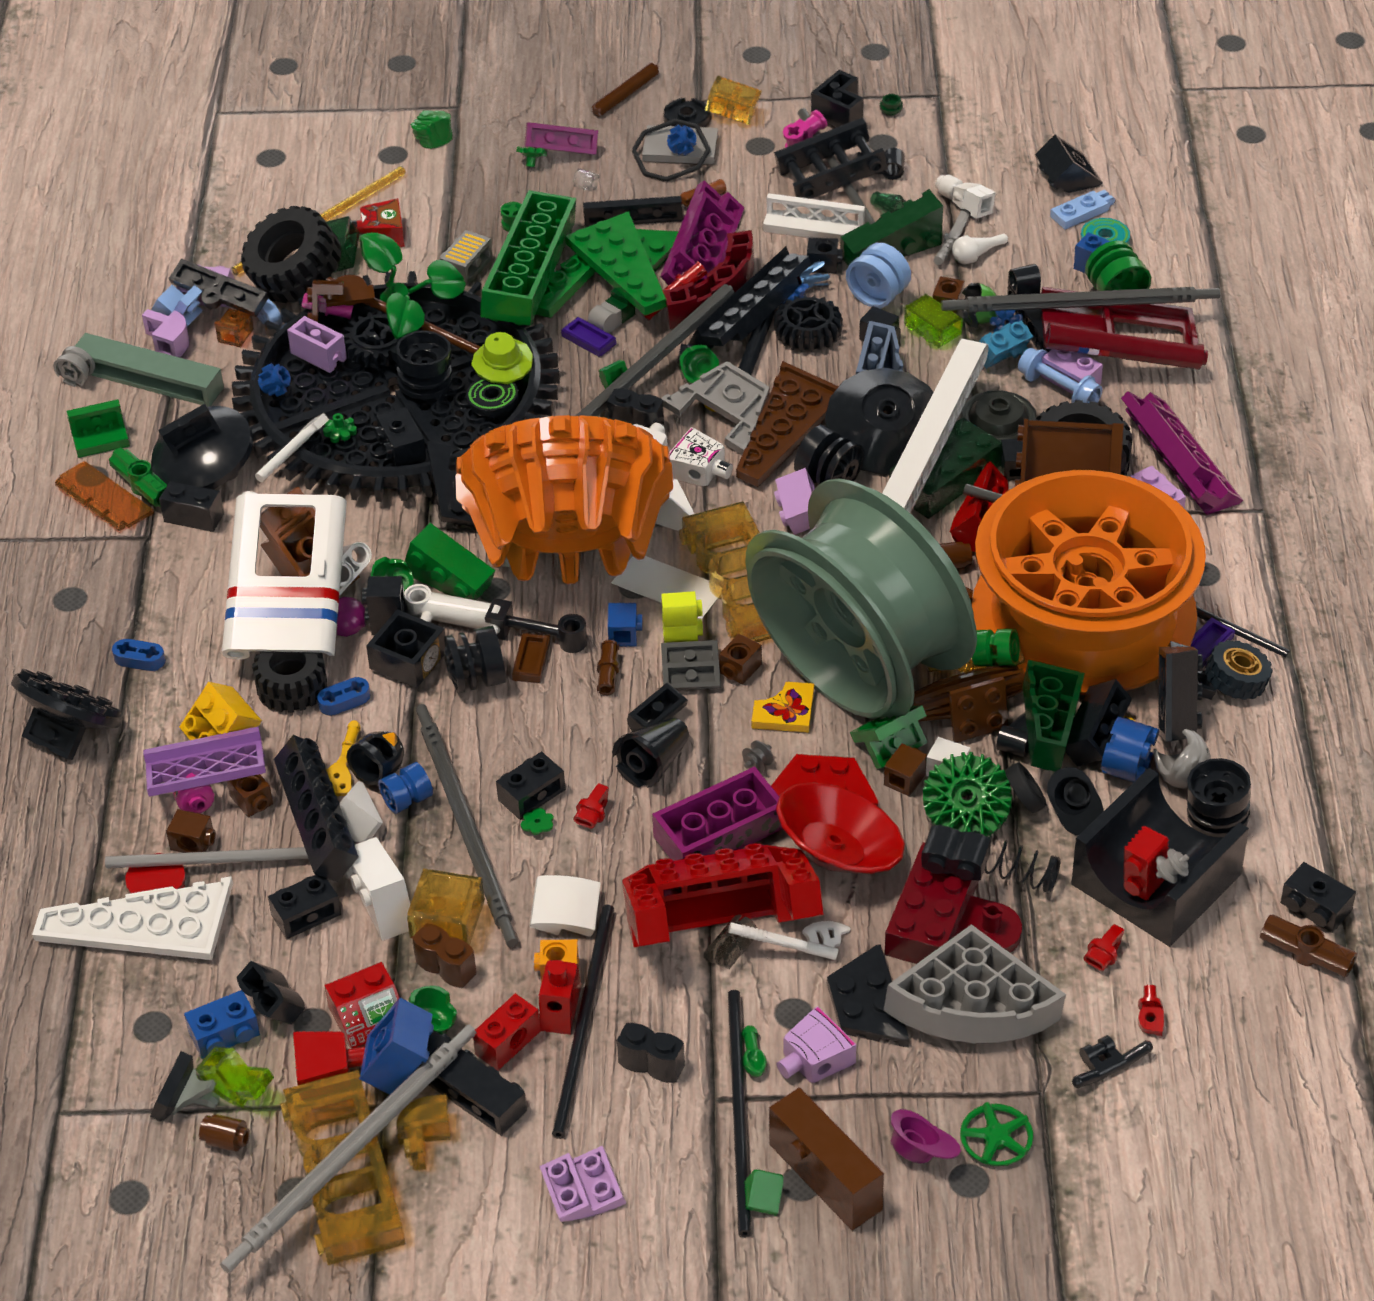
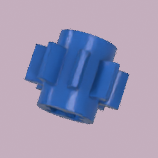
[667,125,697,156]
[258,363,291,397]

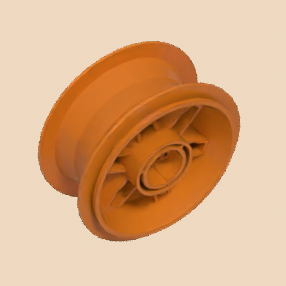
[972,470,1206,695]

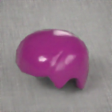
[336,596,366,637]

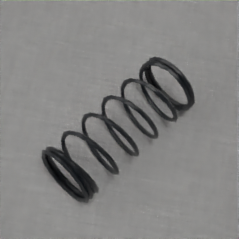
[973,830,1061,894]

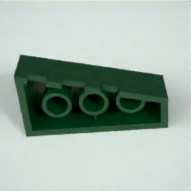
[840,189,943,266]

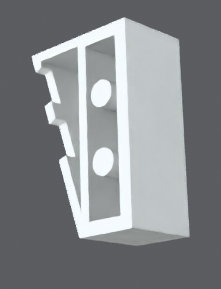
[345,837,416,941]

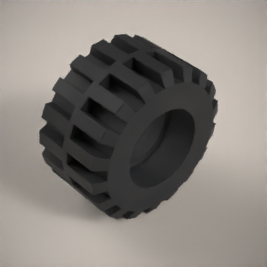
[252,652,327,713]

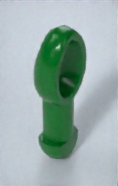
[742,1025,767,1077]

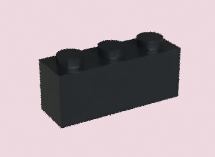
[1065,679,1132,766]

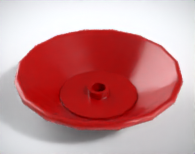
[776,782,905,874]

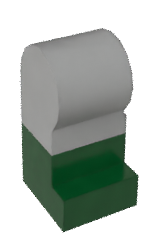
[588,288,636,333]

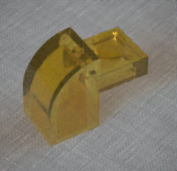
[396,1095,451,1171]

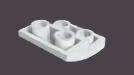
[529,875,601,937]

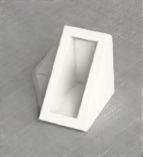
[656,479,695,535]
[340,781,383,842]

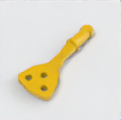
[326,720,361,796]

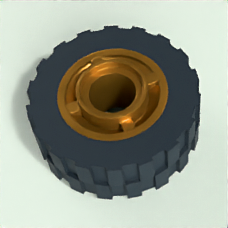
[1205,640,1273,700]

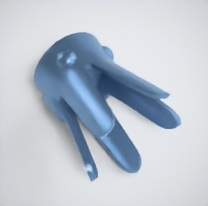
[797,261,830,289]

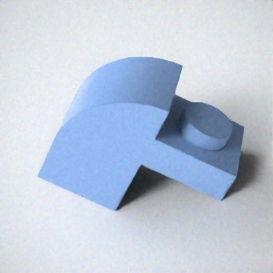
[151,285,203,327]

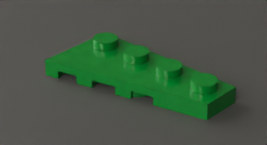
[536,254,596,318]

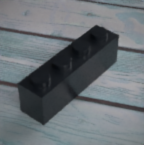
[415,1030,527,1136]

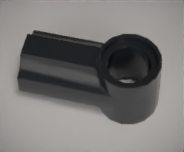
[857,148,905,180]

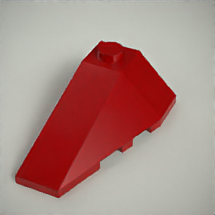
[949,461,1009,552]

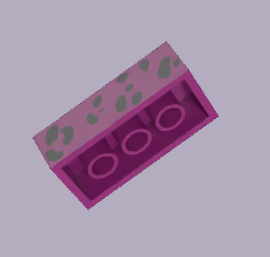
[652,766,783,861]

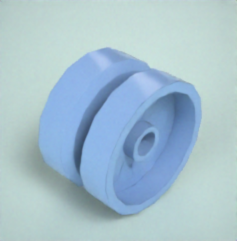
[846,243,911,309]

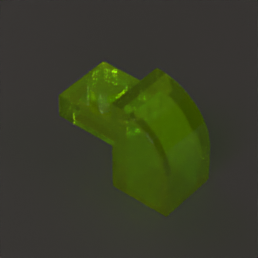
[195,1047,274,1107]

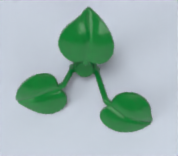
[360,233,466,339]

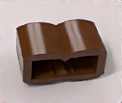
[412,923,477,988]

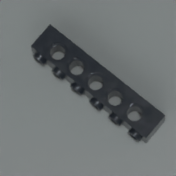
[273,735,359,882]

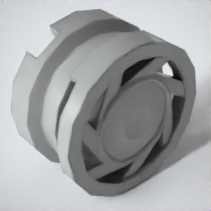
[53,346,95,387]

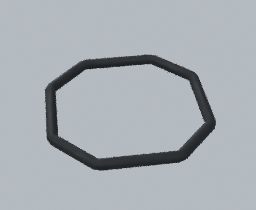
[632,119,710,181]

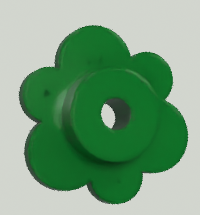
[521,808,554,835]

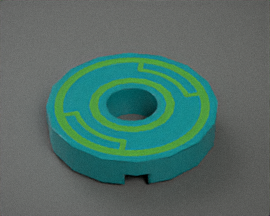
[1081,218,1130,244]

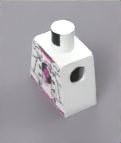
[670,427,733,487]

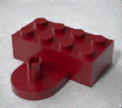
[884,842,1022,964]

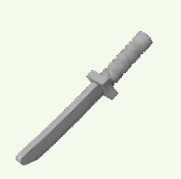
[934,209,970,265]

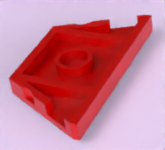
[771,754,878,806]

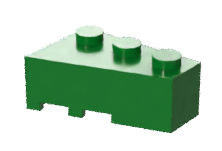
[405,523,496,600]

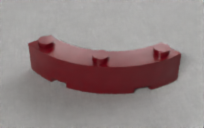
[664,230,755,330]

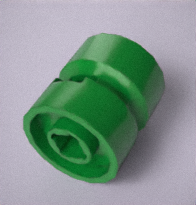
[972,628,1020,667]

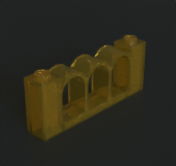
[679,501,772,642]
[280,1070,406,1265]

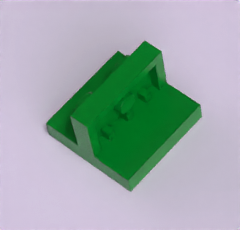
[67,399,130,458]
[850,705,928,768]

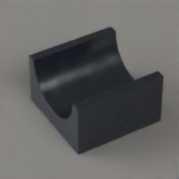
[1071,768,1249,947]

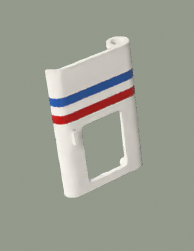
[222,491,347,660]

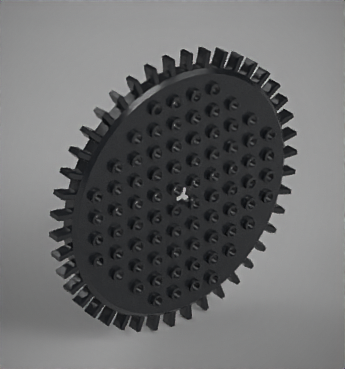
[232,271,560,502]

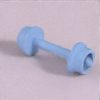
[1018,348,1103,403]

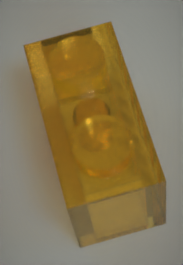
[705,76,762,125]

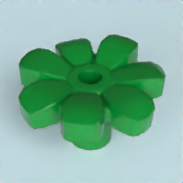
[516,147,547,167]
[323,413,357,443]

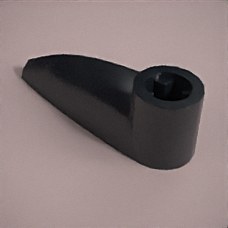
[996,712,1029,757]

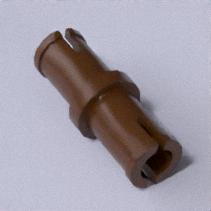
[597,640,619,695]

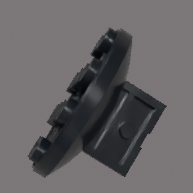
[151,403,253,490]
[11,669,123,760]

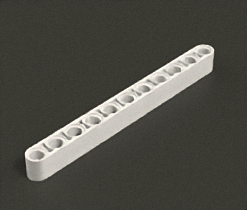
[882,339,988,513]

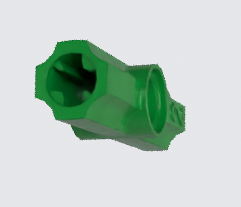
[109,447,167,508]

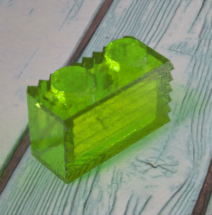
[904,293,963,348]

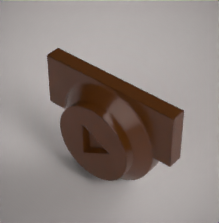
[326,274,375,307]

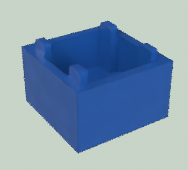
[359,998,434,1095]

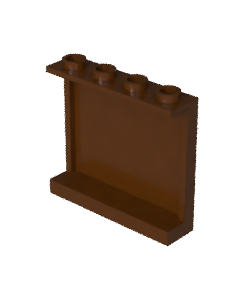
[1015,419,1124,486]

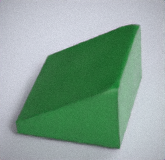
[745,1169,783,1216]

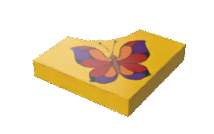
[751,682,814,733]

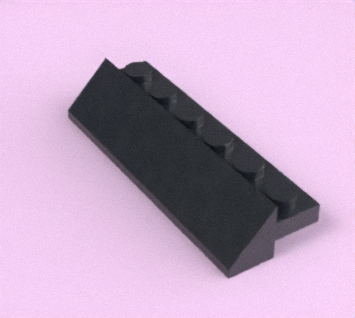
[689,246,811,350]

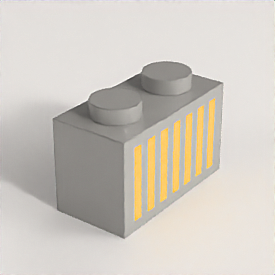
[439,230,493,286]

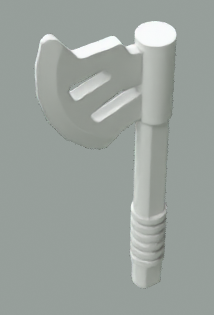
[728,921,851,960]

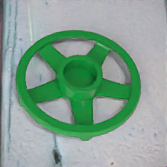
[960,1102,1033,1166]

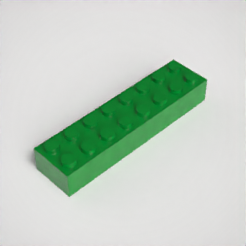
[481,190,576,326]

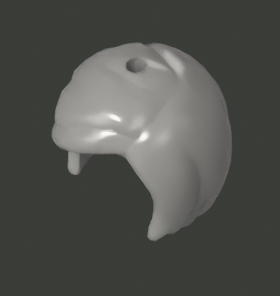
[1153,729,1211,788]

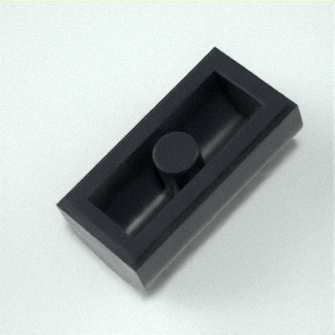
[627,683,688,732]

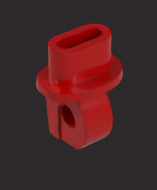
[573,783,609,829]
[1083,924,1125,971]
[1138,985,1164,1036]

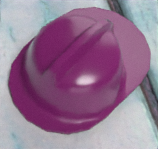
[890,1109,961,1164]

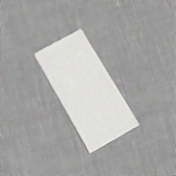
[611,556,726,619]

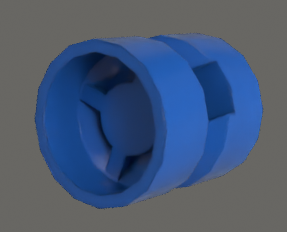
[378,762,433,814]

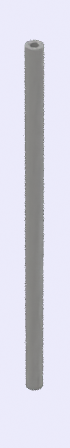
[105,847,308,868]

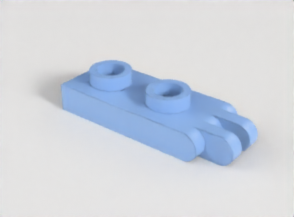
[1050,190,1115,230]

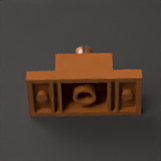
[260,487,360,587]

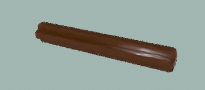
[592,63,659,117]

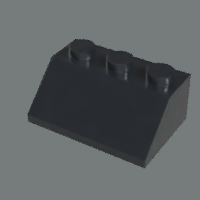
[1158,646,1203,741]

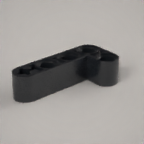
[1007,264,1052,352]

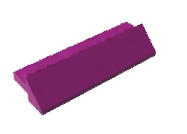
[660,180,745,285]
[1121,391,1243,515]

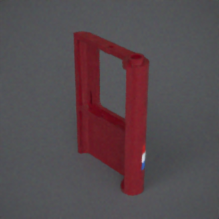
[1041,286,1208,370]

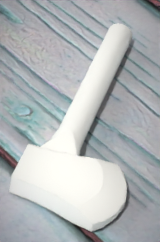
[255,413,329,482]

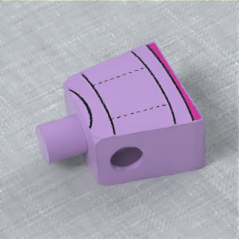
[777,1006,856,1083]

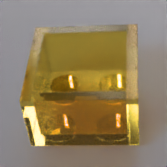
[407,868,485,945]

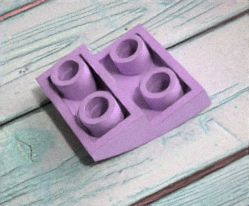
[539,1146,626,1222]

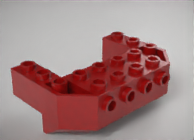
[622,843,824,948]

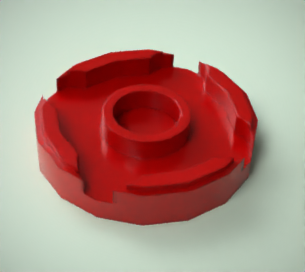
[125,853,186,894]

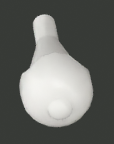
[952,234,1008,264]

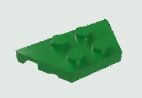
[636,229,679,272]

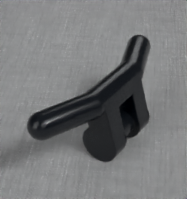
[1072,1035,1153,1088]

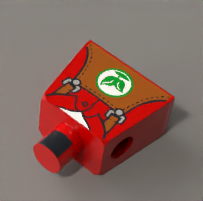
[347,199,405,247]

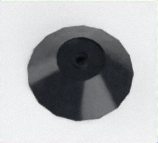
[825,368,934,476]

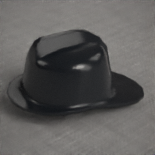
[1047,767,1104,835]

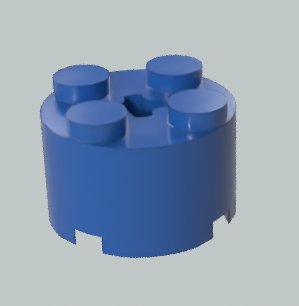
[1101,717,1159,782]

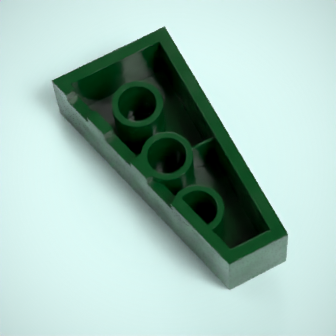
[1023,660,1085,772]

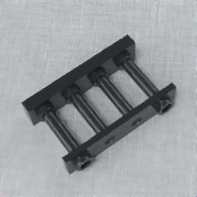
[774,117,888,199]

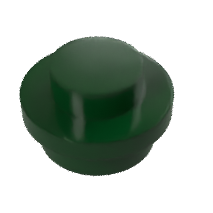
[879,94,903,115]

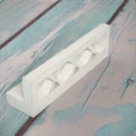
[763,193,865,242]

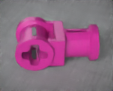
[783,110,828,148]

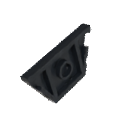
[827,944,909,1047]

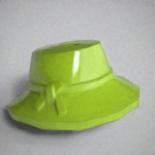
[471,332,533,384]

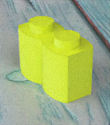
[661,591,703,643]

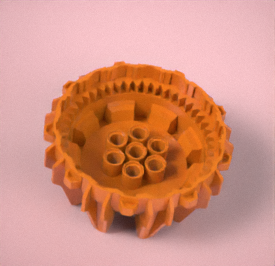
[456,415,673,584]

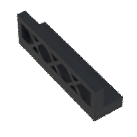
[583,196,682,228]

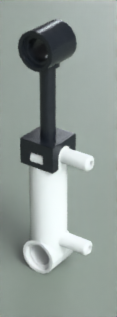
[404,584,587,653]

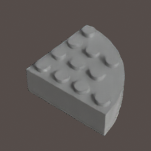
[883,924,1066,1043]

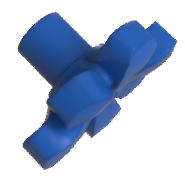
[782,283,810,304]
[990,310,1023,333]

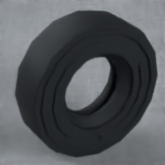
[1005,762,1047,813]

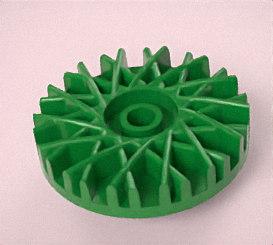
[923,752,1012,837]

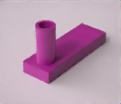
[524,122,598,155]

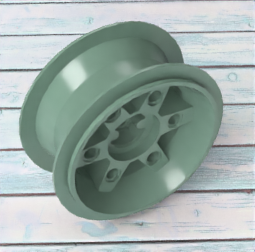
[745,479,977,720]

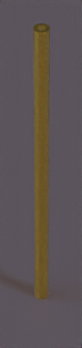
[231,166,406,275]

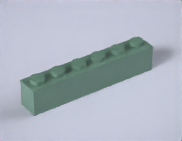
[75,333,224,407]

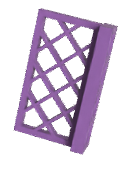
[143,726,266,797]

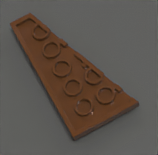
[736,361,839,487]

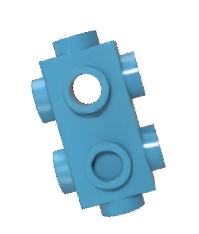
[979,320,1033,369]

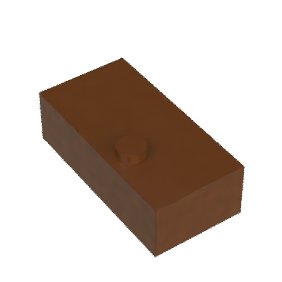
[769,1087,884,1231]

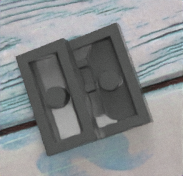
[661,640,721,691]

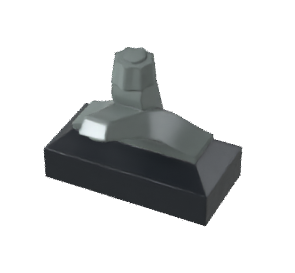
[150,1051,220,1122]

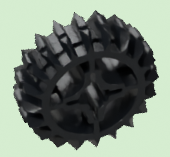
[774,295,843,353]

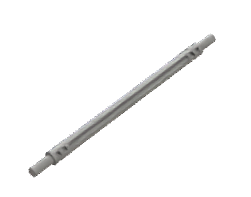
[220,1025,476,1274]

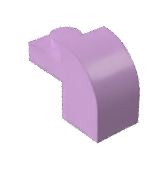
[142,309,189,358]

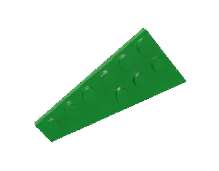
[565,211,666,316]

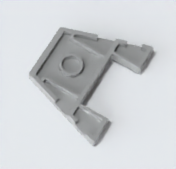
[661,361,770,455]

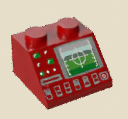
[324,962,399,1049]

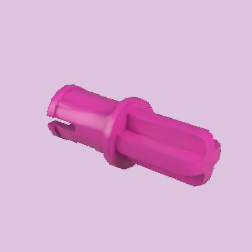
[302,293,353,320]

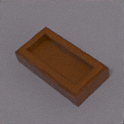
[512,633,550,683]

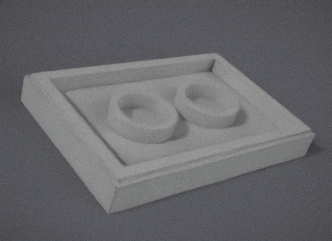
[642,125,718,164]

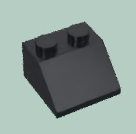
[1035,134,1103,193]

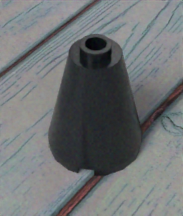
[612,718,689,788]

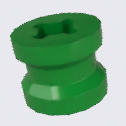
[500,202,522,232]

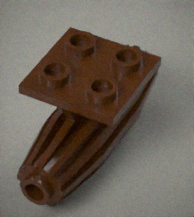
[912,665,1025,743]

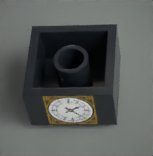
[366,609,445,688]

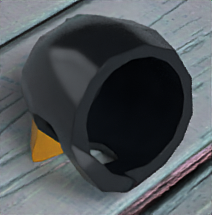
[346,731,404,785]

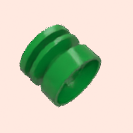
[1085,240,1152,291]

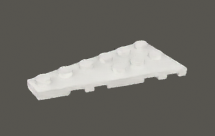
[32,876,233,960]

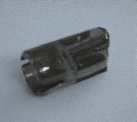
[704,914,757,969]

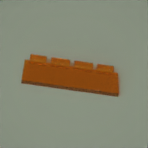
[55,461,154,531]

